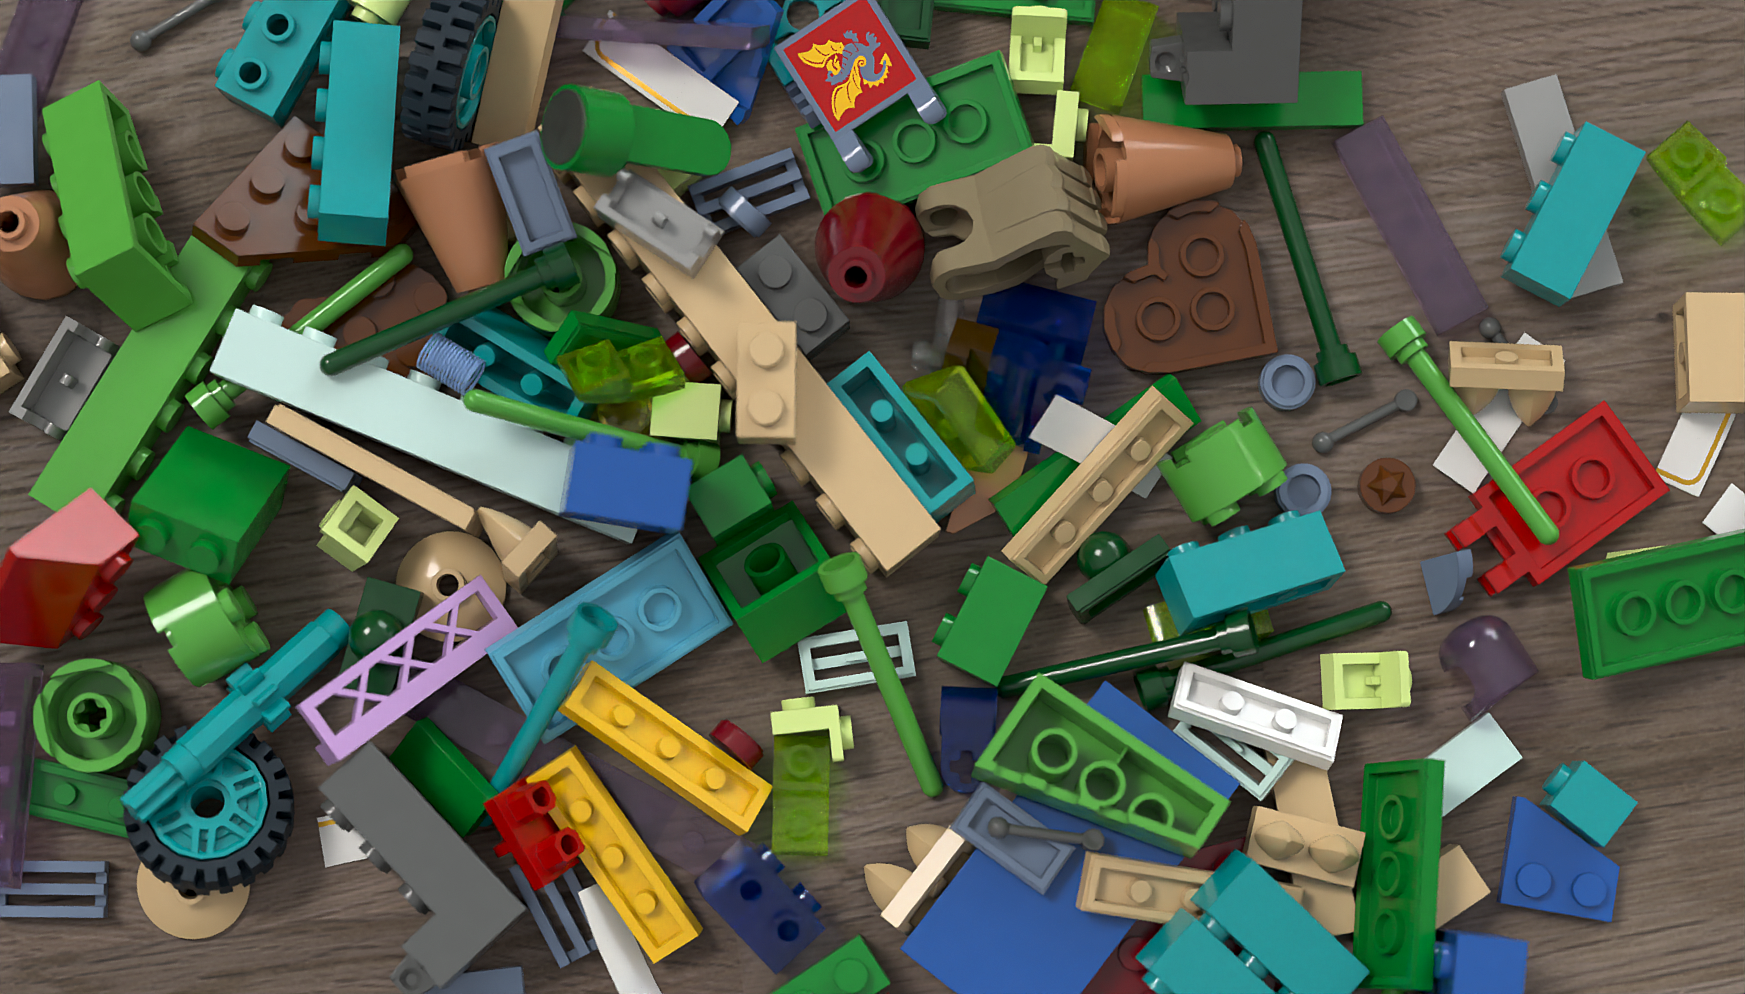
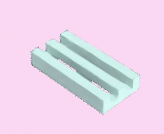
[798,621,916,694]
[1173,721,1294,801]

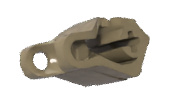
[915,145,1110,300]

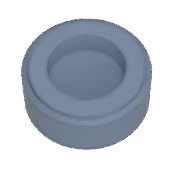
[719,186,772,238]
[1258,354,1315,411]
[1274,463,1331,516]

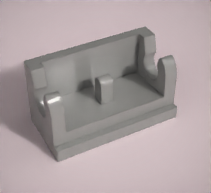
[594,168,725,279]
[9,316,121,441]

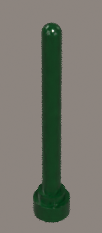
[1254,131,1363,388]
[319,241,581,376]
[1132,601,1392,712]
[994,609,1259,698]

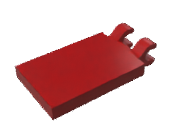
[1444,400,1670,597]

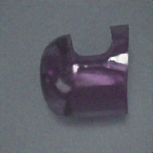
[1439,615,1539,722]

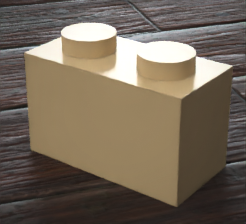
[1673,292,1745,414]
[736,321,797,444]

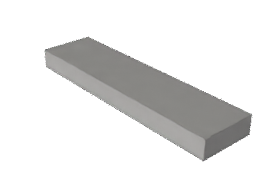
[1501,74,1623,300]

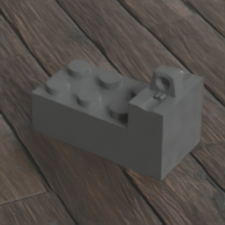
[1149,0,1303,105]
[318,740,530,994]

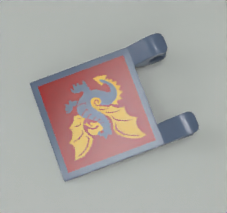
[774,0,947,173]

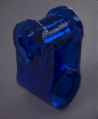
[939,685,997,794]

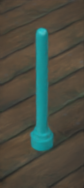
[479,602,618,827]

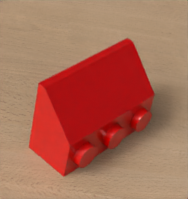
[0,487,140,649]

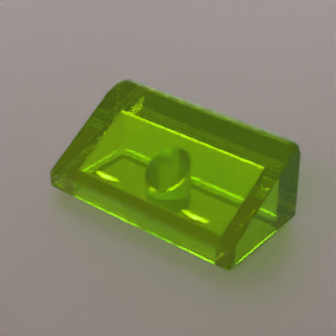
[1070,0,1159,115]
[902,365,1016,474]

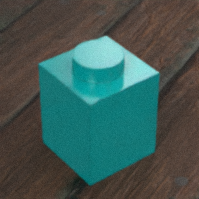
[1539,761,1638,847]

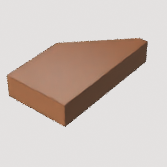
[945,433,1029,534]

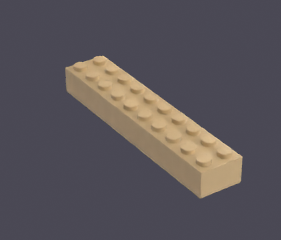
[538,86,941,578]

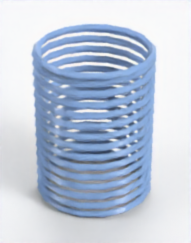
[416,332,486,396]

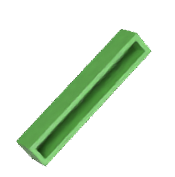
[28,235,273,515]

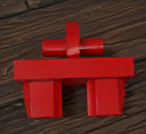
[483,775,585,891]

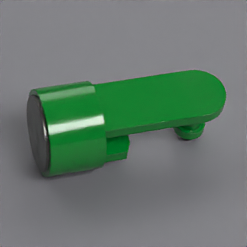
[541,84,731,178]

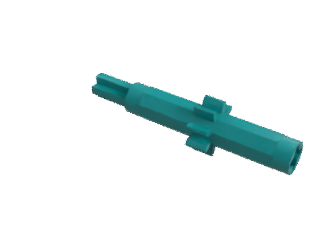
[120,609,350,824]

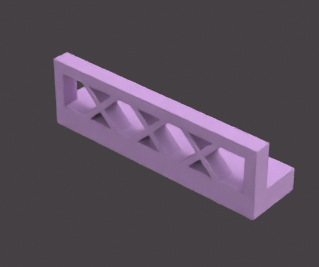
[296,575,518,766]

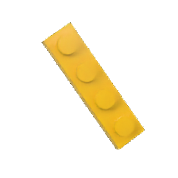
[558,660,773,836]
[526,745,703,963]

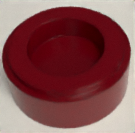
[662,331,713,383]
[709,719,764,771]

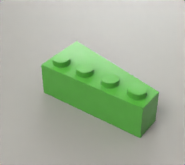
[42,80,193,332]
[971,672,1231,859]

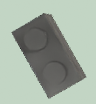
[736,234,850,362]

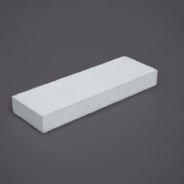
[1168,661,1343,771]

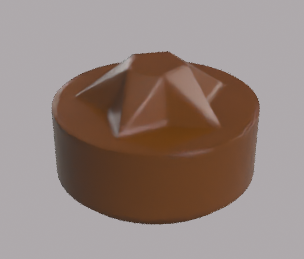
[1357,458,1416,514]

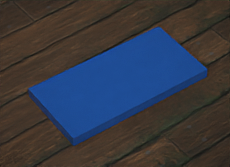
[900,680,1240,994]

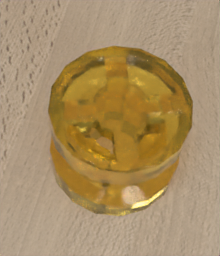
[597,382,652,435]

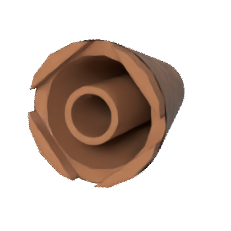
[1083,114,1242,226]
[392,141,509,293]
[0,190,77,300]

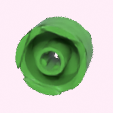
[504,222,621,339]
[1156,406,1288,526]
[144,568,271,688]
[33,659,161,773]

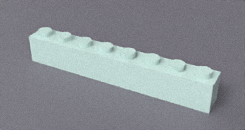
[210,305,637,545]

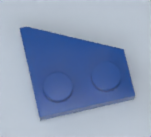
[666,0,784,125]
[1496,796,1620,922]

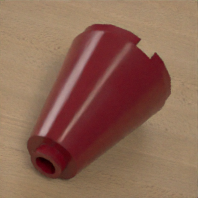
[815,192,925,303]

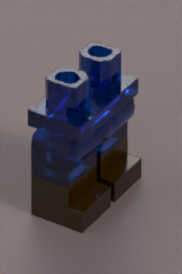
[931,317,1092,455]

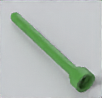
[185,244,413,430]
[1377,316,1559,545]
[463,389,720,483]
[817,552,944,797]

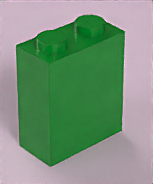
[128,426,290,584]

